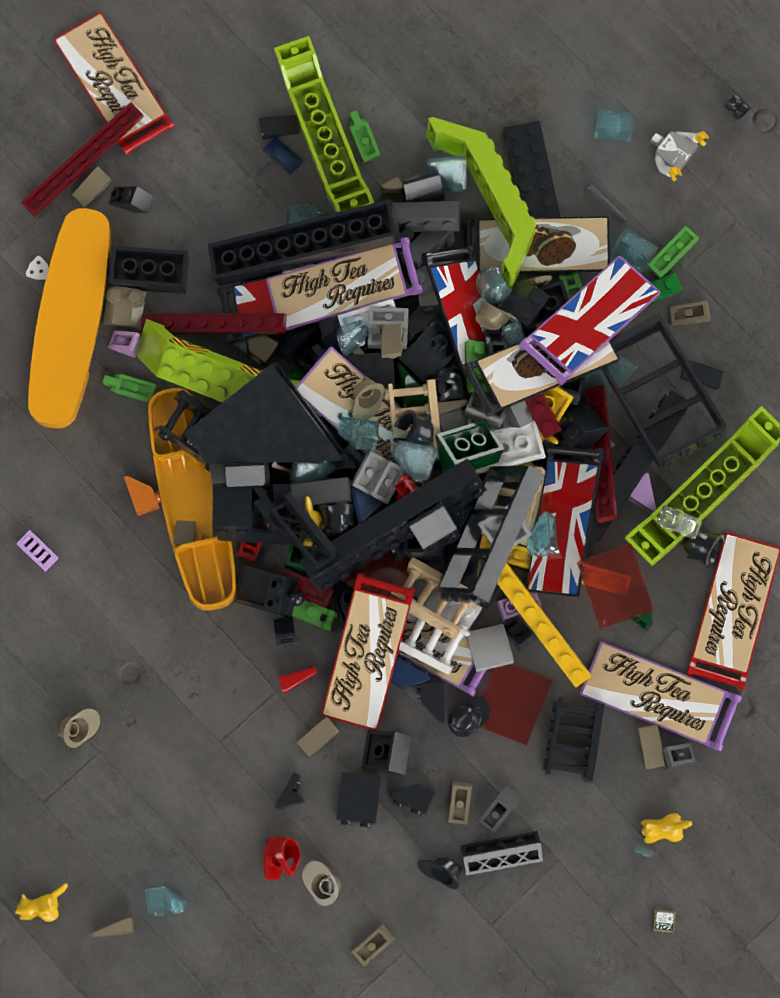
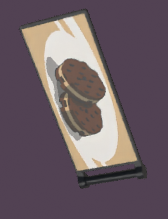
[462,216,610,274]
[461,341,620,417]

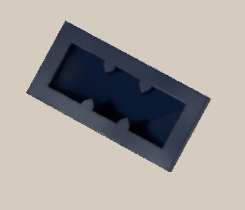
[263,137,303,175]
[351,487,384,524]

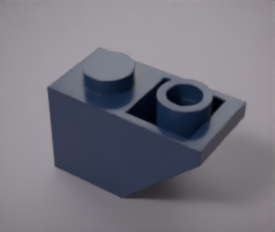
[390,657,431,689]

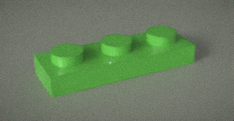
[647,226,699,279]

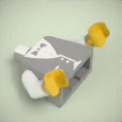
[650,131,709,181]

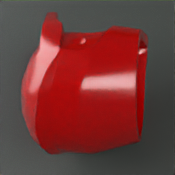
[263,835,301,880]

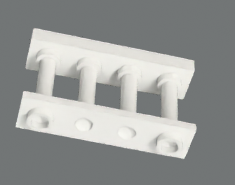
[399,596,471,675]

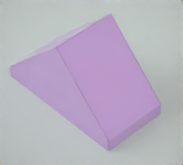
[107,330,141,358]
[628,473,656,514]

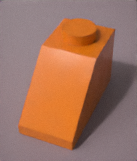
[124,476,161,516]

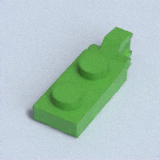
[349,110,381,163]
[103,374,157,403]

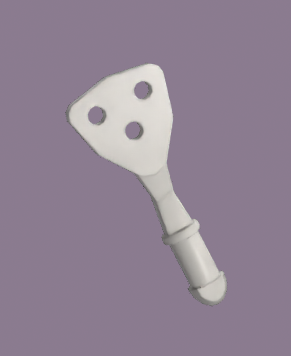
[26,256,49,280]

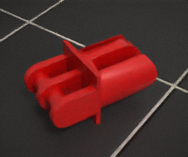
[394,474,418,500]

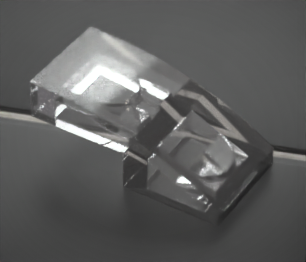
[657,506,702,539]

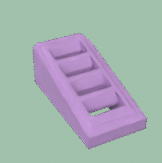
[17,530,59,572]

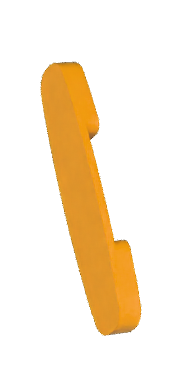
[28,208,111,428]
[148,388,236,611]

